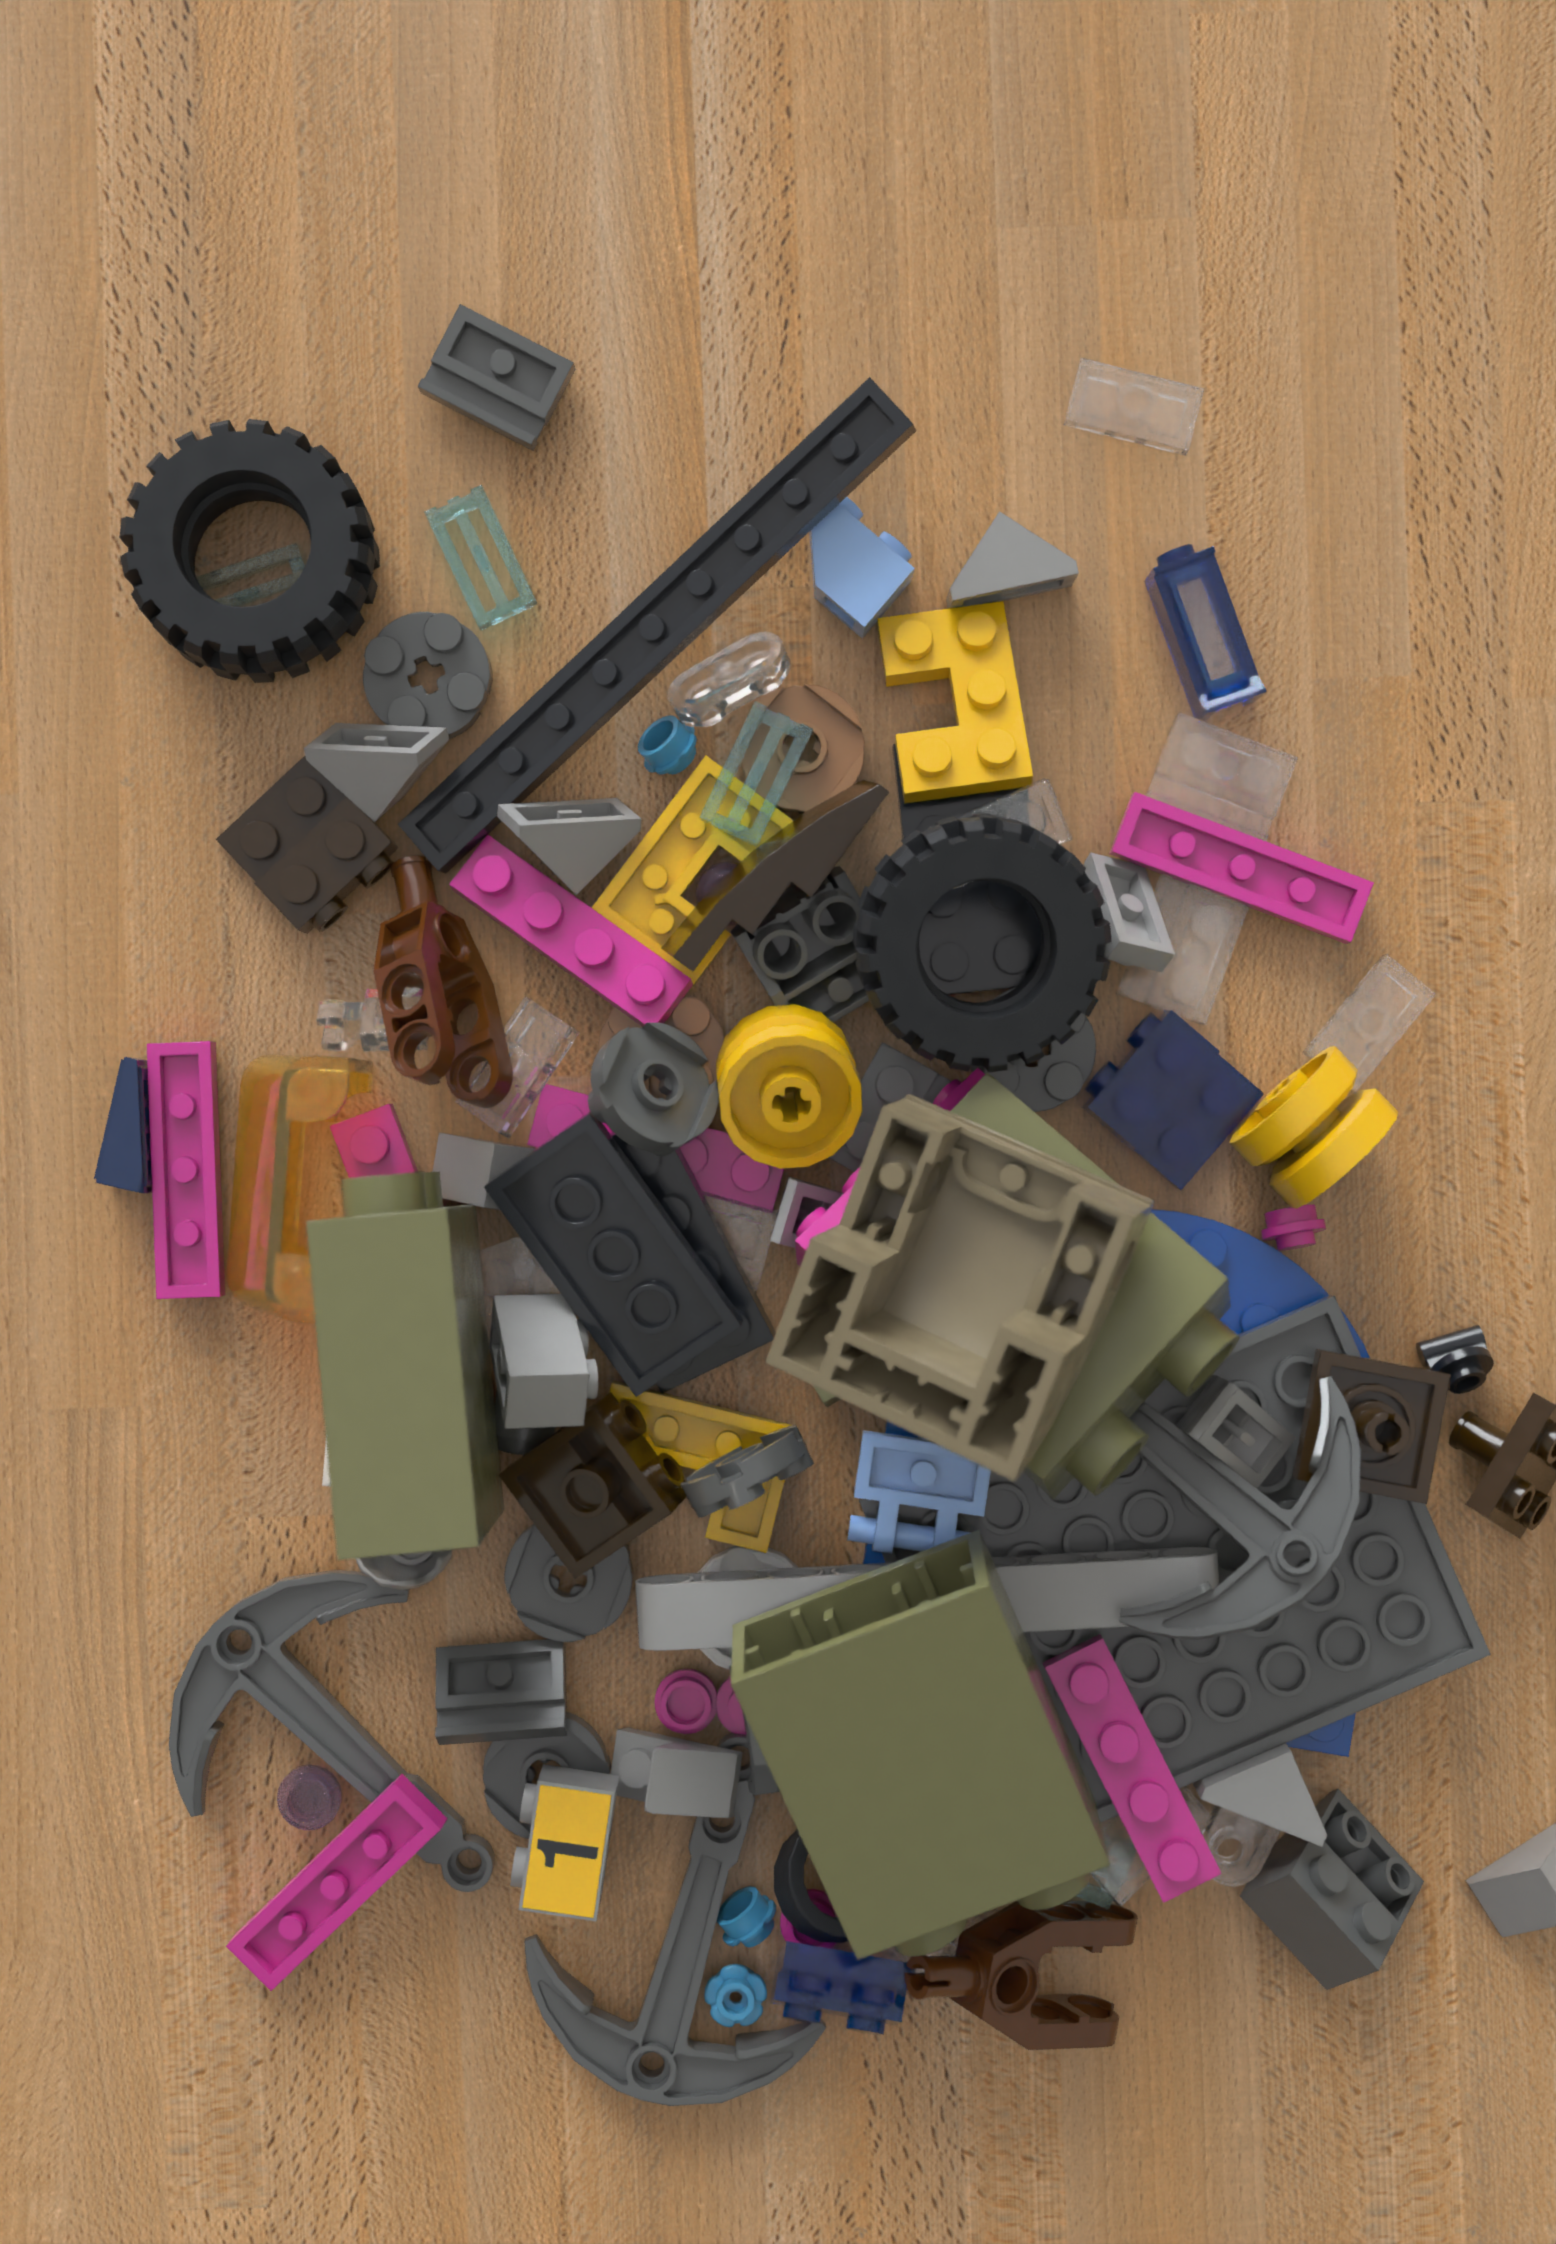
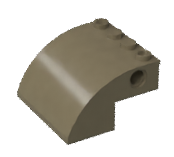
[765,1094,1155,1481]

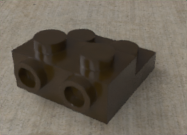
[216,756,399,934]
[498,1392,686,1579]

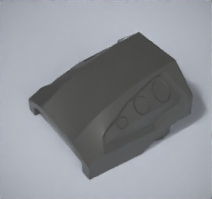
[730,866,870,1023]

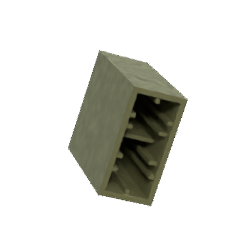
[950,1072,1240,1500]
[306,1171,504,1560]
[731,1530,1110,1960]

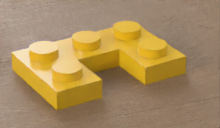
[877,601,1033,804]
[592,755,793,986]
[609,1380,798,1553]

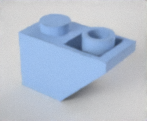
[809,497,915,639]

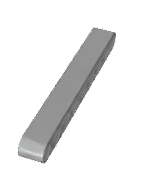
[635,1547,1219,1651]

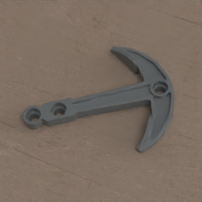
[1119,1376,1361,1640]
[169,1570,495,1892]
[524,1733,826,2106]

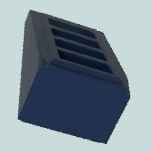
[94,1057,152,1193]

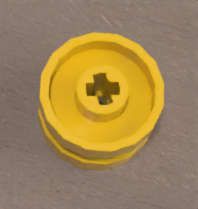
[716,1004,862,1169]
[1229,1046,1398,1209]

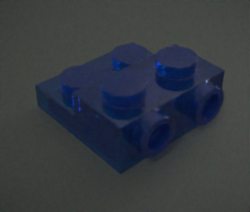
[1082,1010,1264,1190]
[770,1941,916,2035]

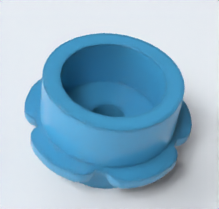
[638,715,697,775]
[717,1886,776,1947]
[704,1964,767,2027]

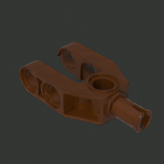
[373,855,513,1108]
[905,1901,1138,2050]

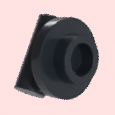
[1416,1325,1494,1394]

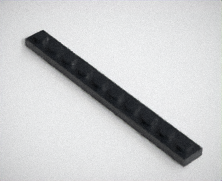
[398,377,916,874]

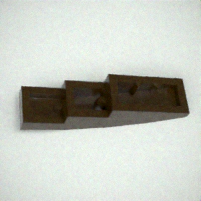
[661,780,889,972]

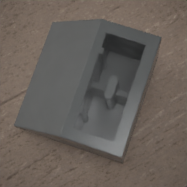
[1240,1788,1424,1990]

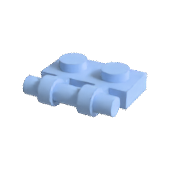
[847,1430,991,1554]

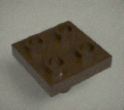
[1293,1349,1450,1504]
[1449,1392,1556,1539]

